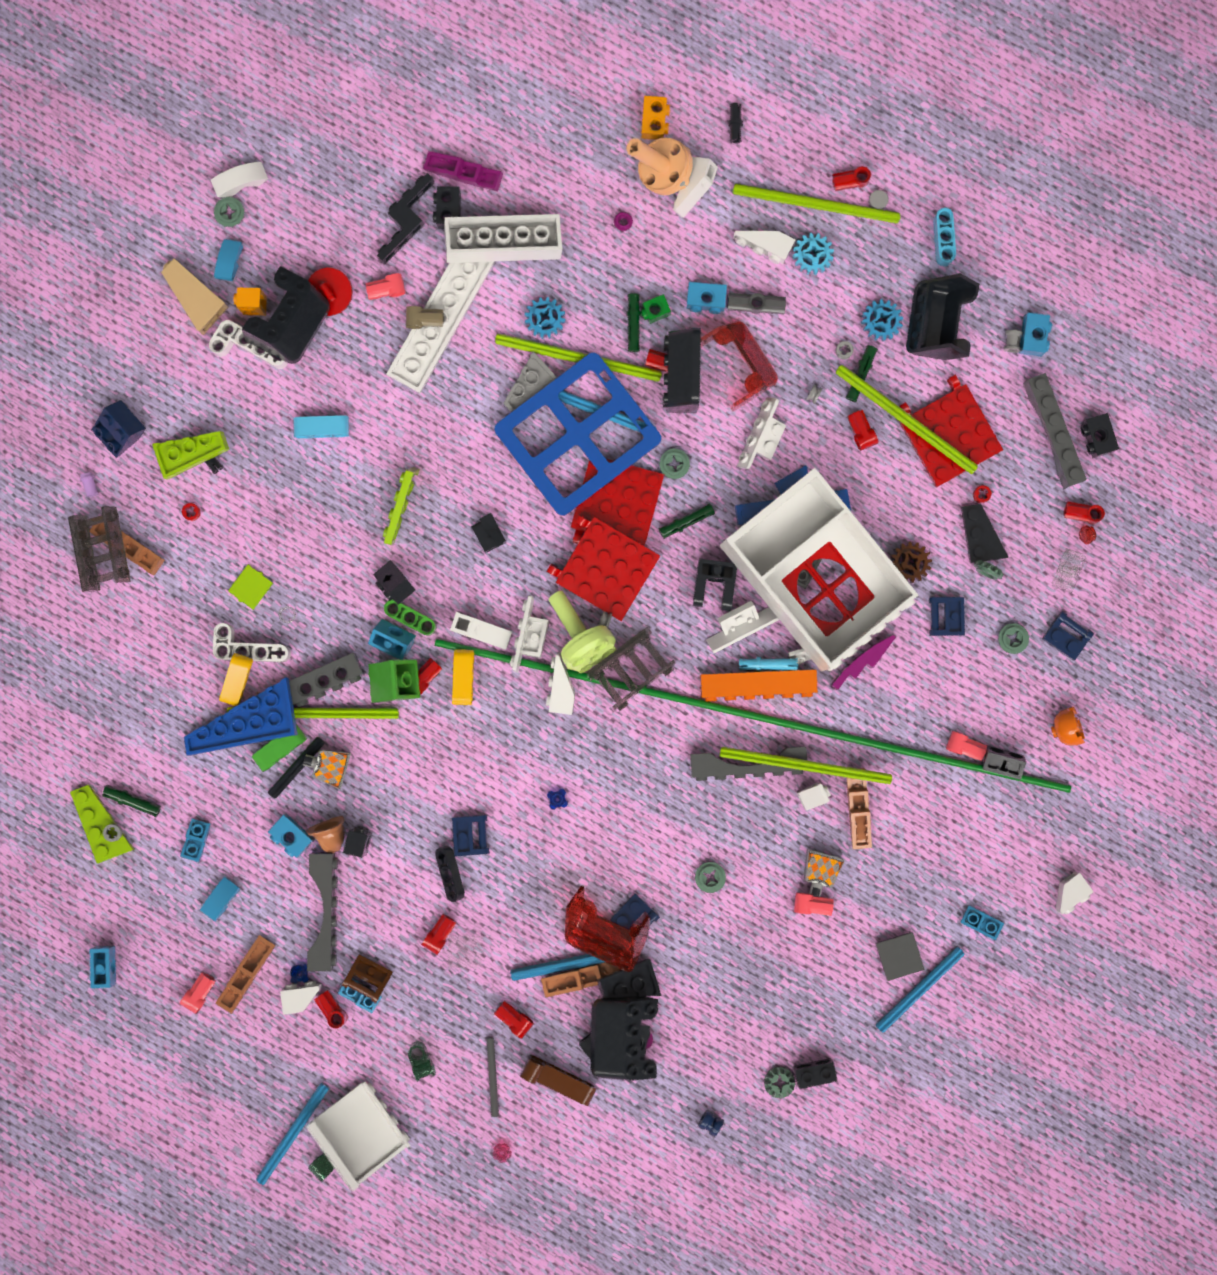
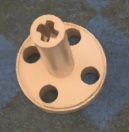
[626,138,693,195]

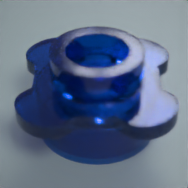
[547,789,568,810]
[290,964,309,984]

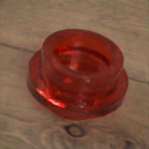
[1079,525,1096,545]

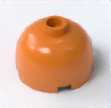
[1051,706,1085,746]

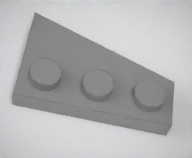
[503,351,557,412]

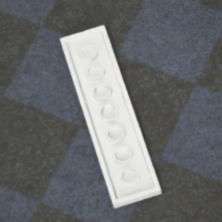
[386,261,495,394]

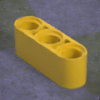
[452,649,474,705]
[219,653,253,706]

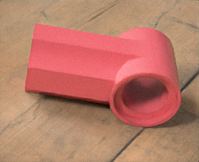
[365,273,406,300]
[946,731,987,761]
[794,892,834,916]
[179,972,216,1014]

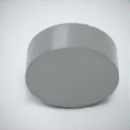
[869,190,888,210]

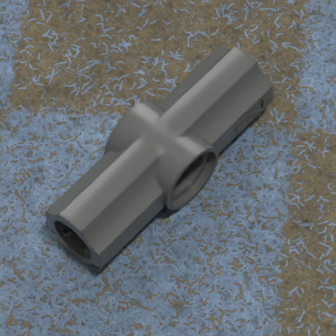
[727,293,786,314]

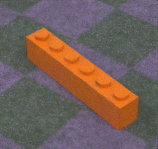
[700,670,818,702]

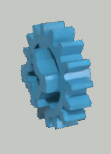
[524,297,566,339]
[861,299,904,342]

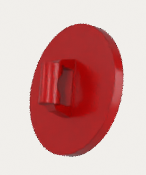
[308,268,353,316]

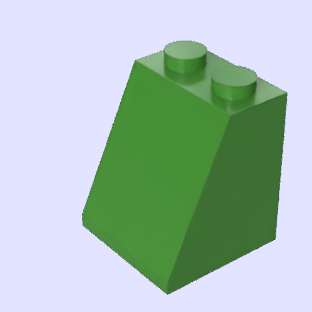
[368,660,420,703]

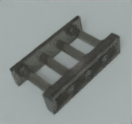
[68,506,131,592]
[586,627,676,712]

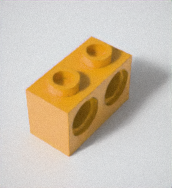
[641,96,670,140]
[233,287,267,316]

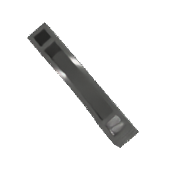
[1023,373,1087,489]
[690,747,807,781]
[307,853,338,971]

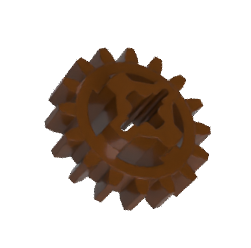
[890,541,932,583]

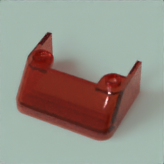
[701,321,778,412]
[565,885,650,972]

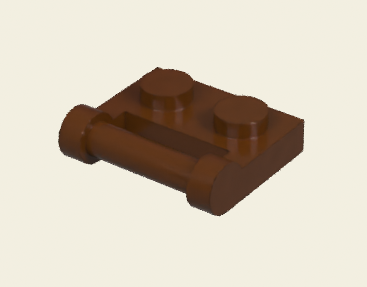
[342,954,393,1003]

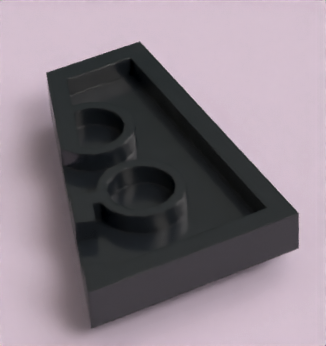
[961,504,1009,564]
[597,959,662,998]

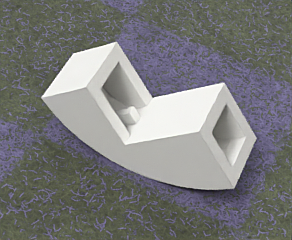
[211,162,268,197]

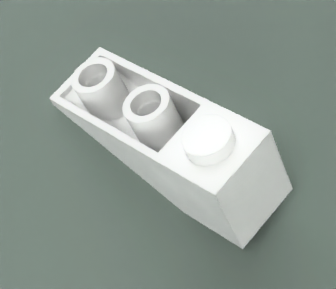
[673,157,718,218]
[733,231,795,264]
[450,612,512,650]
[546,652,575,715]

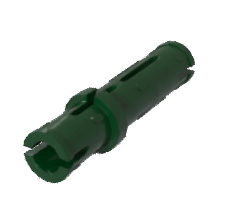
[626,293,641,352]
[845,345,878,403]
[658,503,715,539]
[102,785,161,817]

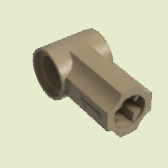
[405,306,444,329]

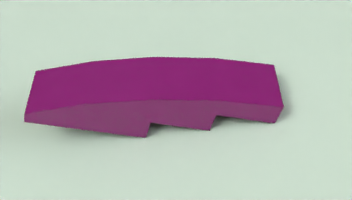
[423,151,503,192]
[830,635,896,690]

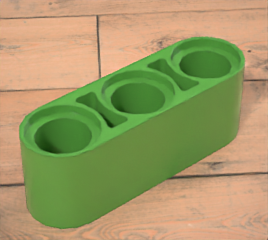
[384,600,437,636]
[251,724,307,772]

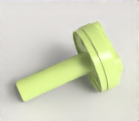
[549,591,616,673]

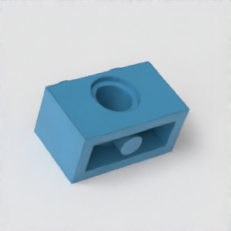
[686,282,727,314]
[1019,312,1052,357]
[368,619,416,660]
[268,814,315,858]
[89,946,116,989]

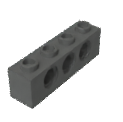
[289,653,365,707]

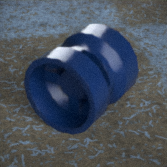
[698,1110,724,1137]

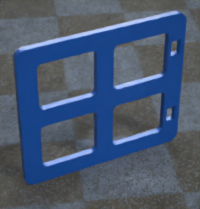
[494,353,661,516]

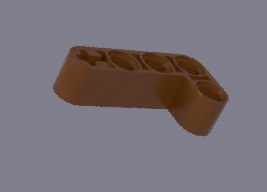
[520,1054,597,1106]

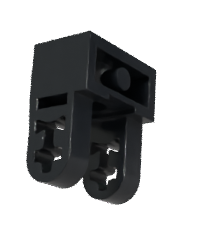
[693,559,737,611]

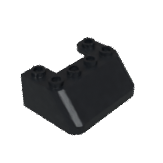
[242,266,330,364]
[906,273,980,360]
[663,328,701,413]
[590,996,658,1081]

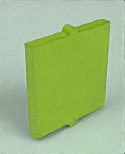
[228,564,273,610]

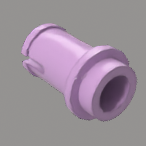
[79,472,99,498]

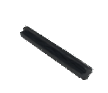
[268,737,325,799]

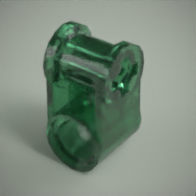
[408,1041,436,1082]
[308,1153,334,1182]

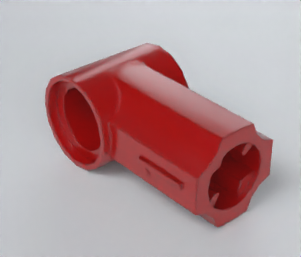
[832,166,871,191]
[645,349,668,372]
[847,410,878,451]
[1064,501,1105,524]
[418,658,443,695]
[421,914,457,955]
[314,989,348,1029]
[494,1000,534,1039]

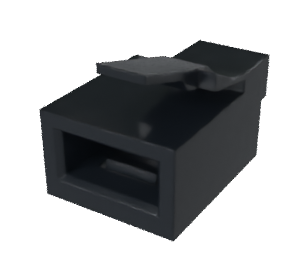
[471,513,507,553]

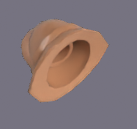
[306,815,345,853]

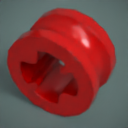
[973,485,992,503]
[182,503,201,521]

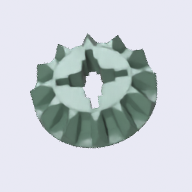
[214,197,244,228]
[659,449,690,479]
[974,560,1004,580]
[998,623,1029,654]
[695,862,726,893]
[764,1067,795,1099]

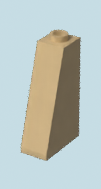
[161,259,229,335]

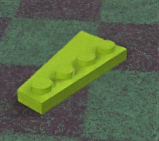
[152,431,230,480]
[383,467,420,545]
[70,785,135,864]

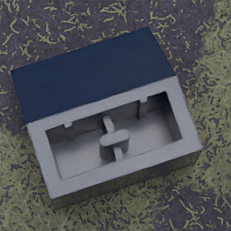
[92,400,146,458]

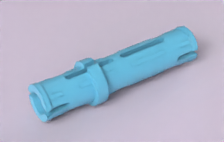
[739,657,798,672]

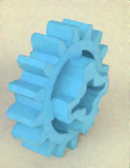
[792,233,834,275]

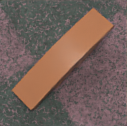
[89,516,165,576]
[846,768,872,849]
[215,935,276,1014]
[541,960,621,998]

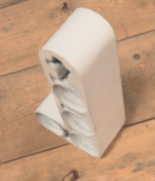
[209,320,288,369]
[213,623,291,662]

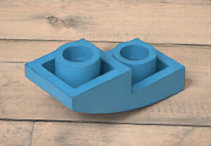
[214,239,243,281]
[180,819,211,863]
[200,877,240,922]
[960,906,1004,941]
[337,978,382,1013]

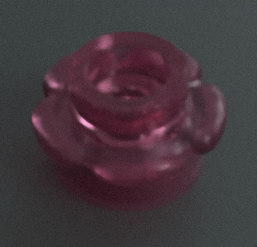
[492,1143,512,1163]

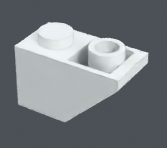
[796,783,831,811]
[1056,871,1094,915]
[280,981,322,1015]

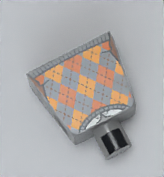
[303,749,351,789]
[804,849,845,897]

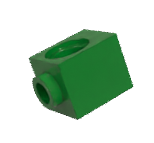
[640,294,671,324]

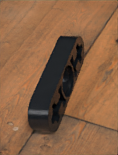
[435,846,465,902]

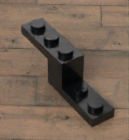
[377,173,435,265]

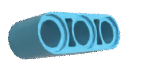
[933,208,956,267]
[293,415,349,439]

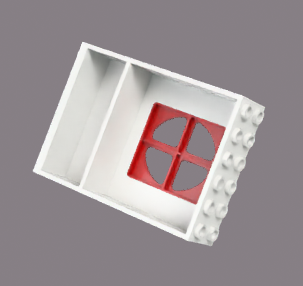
[719,468,918,672]

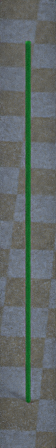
[435,638,1071,793]

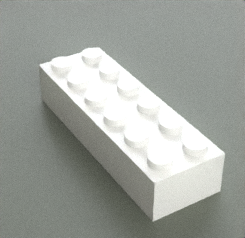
[444,214,562,263]

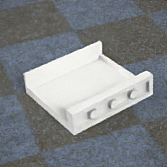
[305,1082,410,1191]

